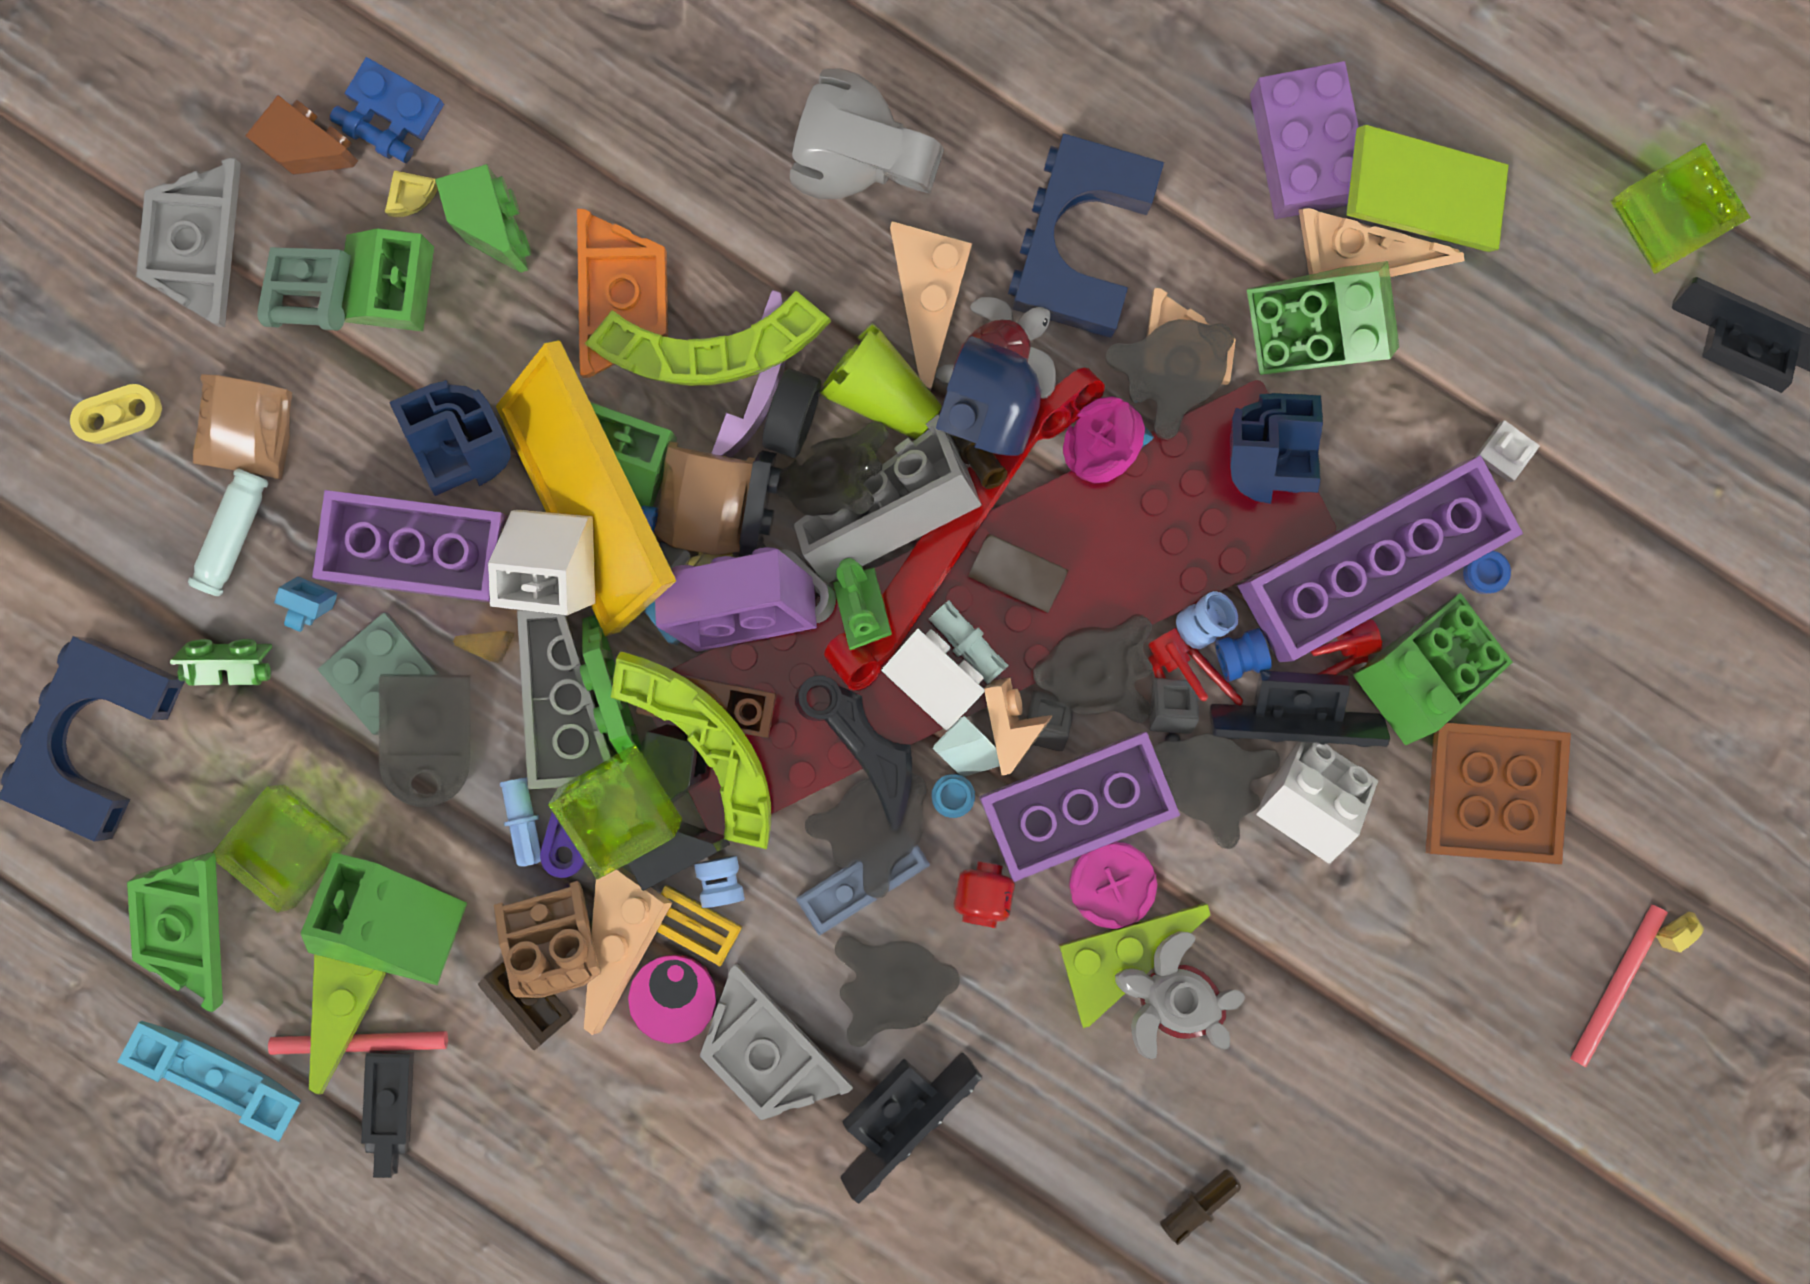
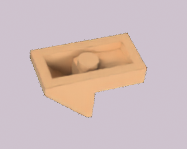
[984,678,1052,775]

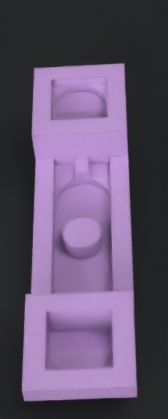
[711,290,786,457]

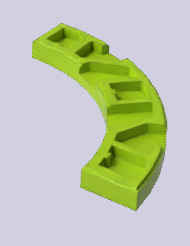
[584,291,831,386]

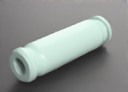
[188,468,268,596]

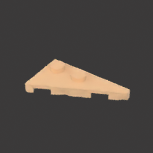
[1298,208,1464,277]
[890,221,972,391]
[584,857,672,1035]

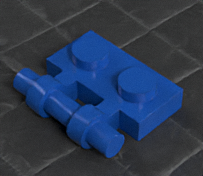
[330,57,444,163]

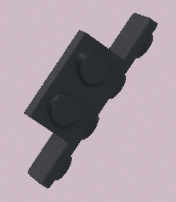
[1672,277,1810,393]
[1209,670,1390,747]
[840,1053,982,1204]

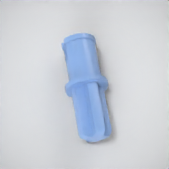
[500,777,541,866]

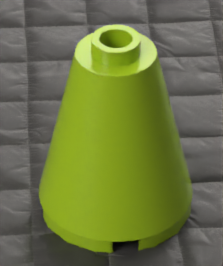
[819,323,942,440]

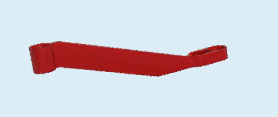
[824,367,1105,690]

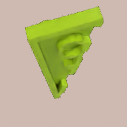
[1059,903,1211,1028]
[309,954,387,1095]

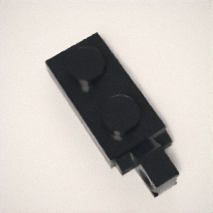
[738,450,782,558]
[361,1051,414,1178]

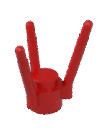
[1311,619,1382,675]
[1146,628,1243,705]

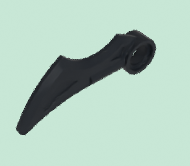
[795,675,912,831]

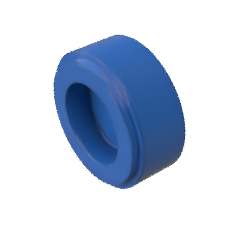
[1463,550,1511,594]

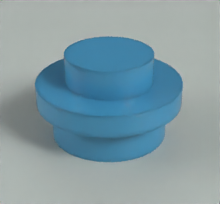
[931,774,975,818]

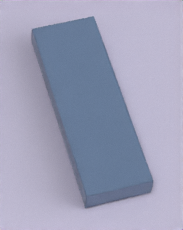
[796,828,930,936]

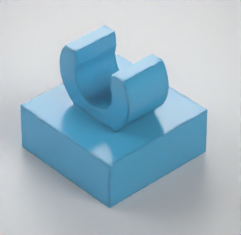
[274,576,338,632]

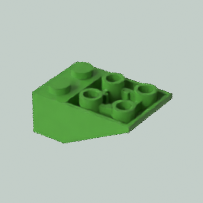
[1247,261,1399,375]
[1353,593,1513,746]
[300,852,467,986]

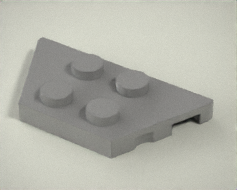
[136,158,241,327]
[700,963,853,1120]

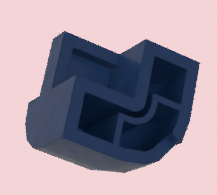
[935,336,1042,456]
[389,380,511,496]
[1230,393,1323,504]

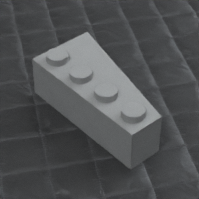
[794,415,982,583]
[517,610,619,789]

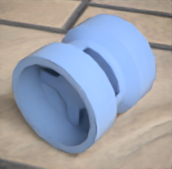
[1176,591,1238,649]
[694,856,745,908]

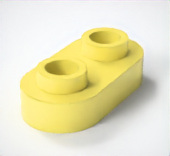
[70,384,162,444]

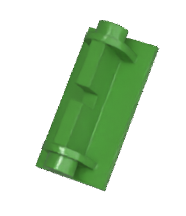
[833,558,892,650]
[170,639,272,686]

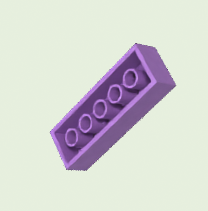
[1237,455,1523,662]

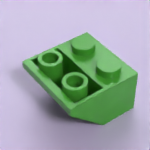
[435,164,531,273]
[341,229,434,332]
[590,402,677,507]

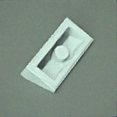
[933,716,1000,777]

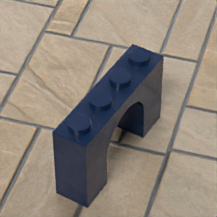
[1008,133,1164,338]
[0,636,185,842]

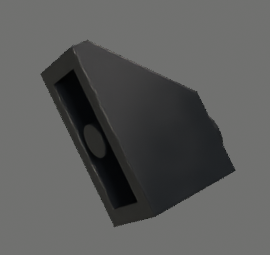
[618,816,730,891]

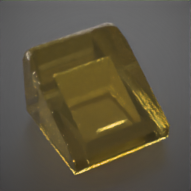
[453,631,514,663]

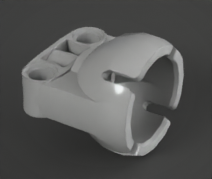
[790,68,944,199]

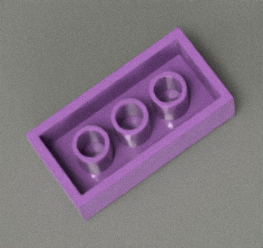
[312,490,509,603]
[979,732,1180,882]

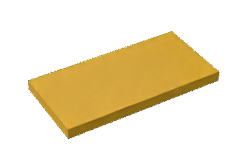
[496,340,676,637]

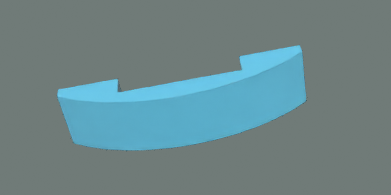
[117,1021,302,1142]

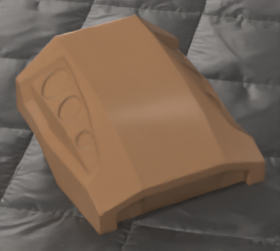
[193,374,292,480]
[654,442,755,555]
[494,881,601,998]

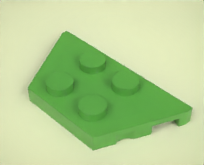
[579,615,643,778]
[127,852,223,1012]

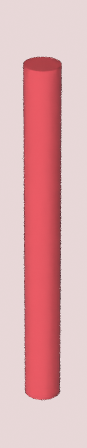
[1570,904,1668,1067]
[268,1031,448,1055]

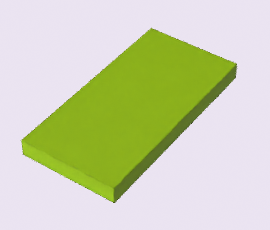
[1346,125,1509,252]

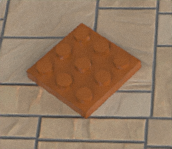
[1426,723,1571,865]

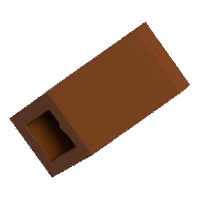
[245,95,358,175]

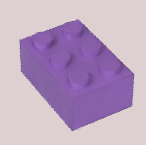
[1250,61,1358,220]
[655,547,817,652]

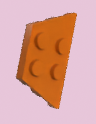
[577,209,668,378]

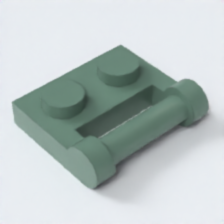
[257,247,351,331]

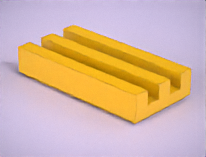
[657,885,743,967]

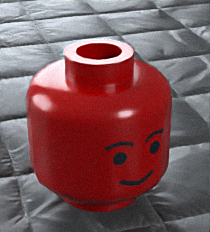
[954,861,1015,928]

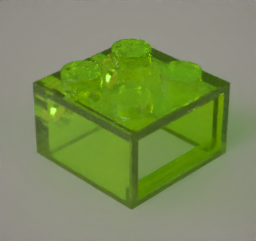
[1610,142,1751,274]
[548,745,682,880]
[212,785,351,913]

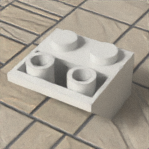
[488,510,595,615]
[881,629,985,731]
[1256,742,1378,864]

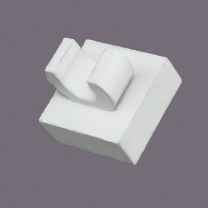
[1475,420,1540,483]

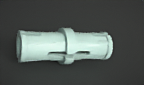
[928,600,1009,685]

